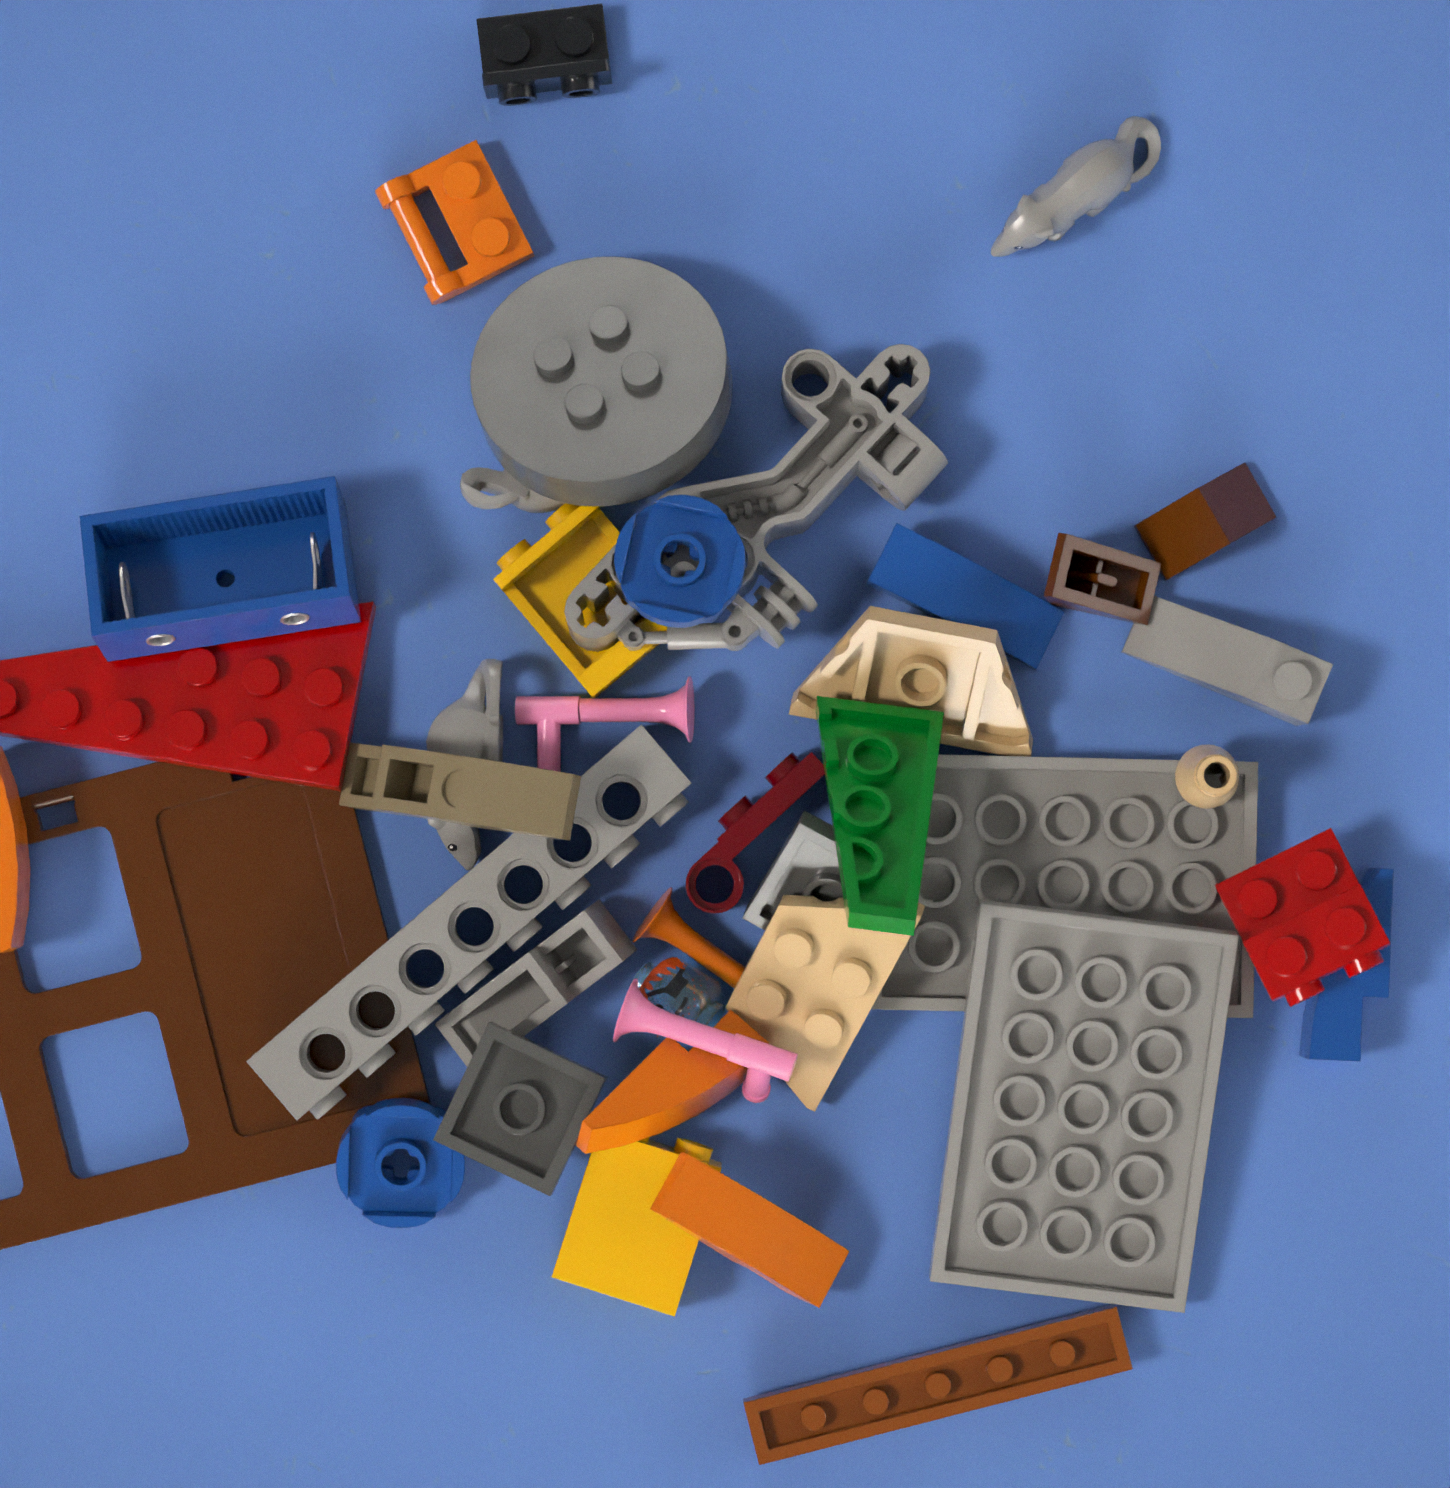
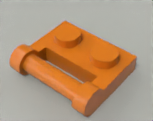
[375,140,534,305]

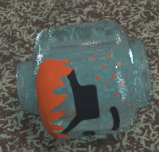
[629,956,726,1049]

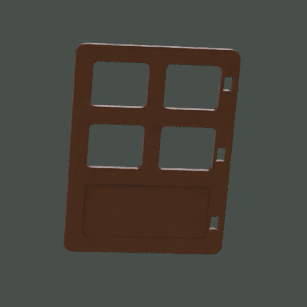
[0,762,432,1250]

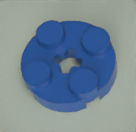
[614,495,745,628]
[336,1098,465,1228]

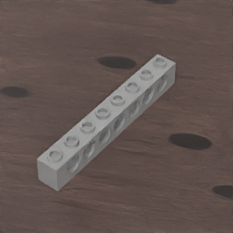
[246,724,691,1120]

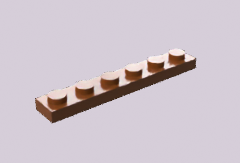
[743,1304,1133,1465]

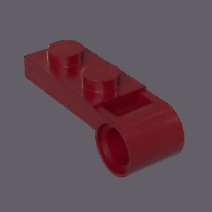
[686,752,825,913]

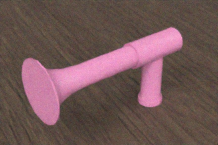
[515,676,695,772]
[613,978,798,1103]

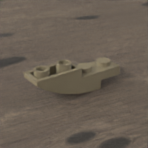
[339,742,581,841]

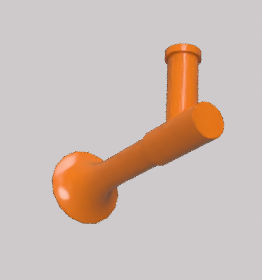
[632,887,745,988]

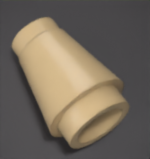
[1175,744,1239,809]

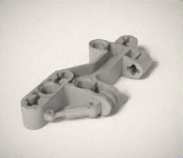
[564,344,948,652]

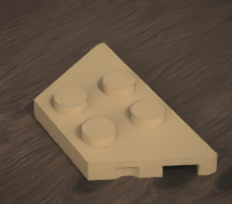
[789,606,1033,757]
[725,895,925,1112]

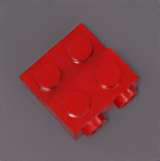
[1214,828,1390,1007]

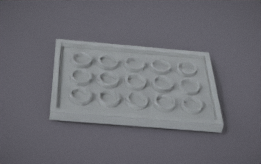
[871,754,1258,1018]
[929,899,1239,1313]

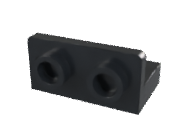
[476,3,612,106]

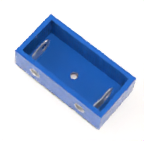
[79,476,361,662]

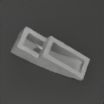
[435,899,637,1067]

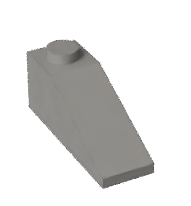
[1121,596,1333,726]

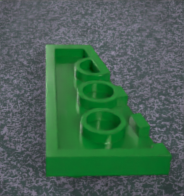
[816,696,944,936]

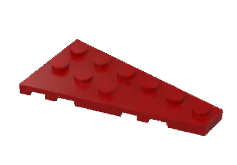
[0,601,376,791]

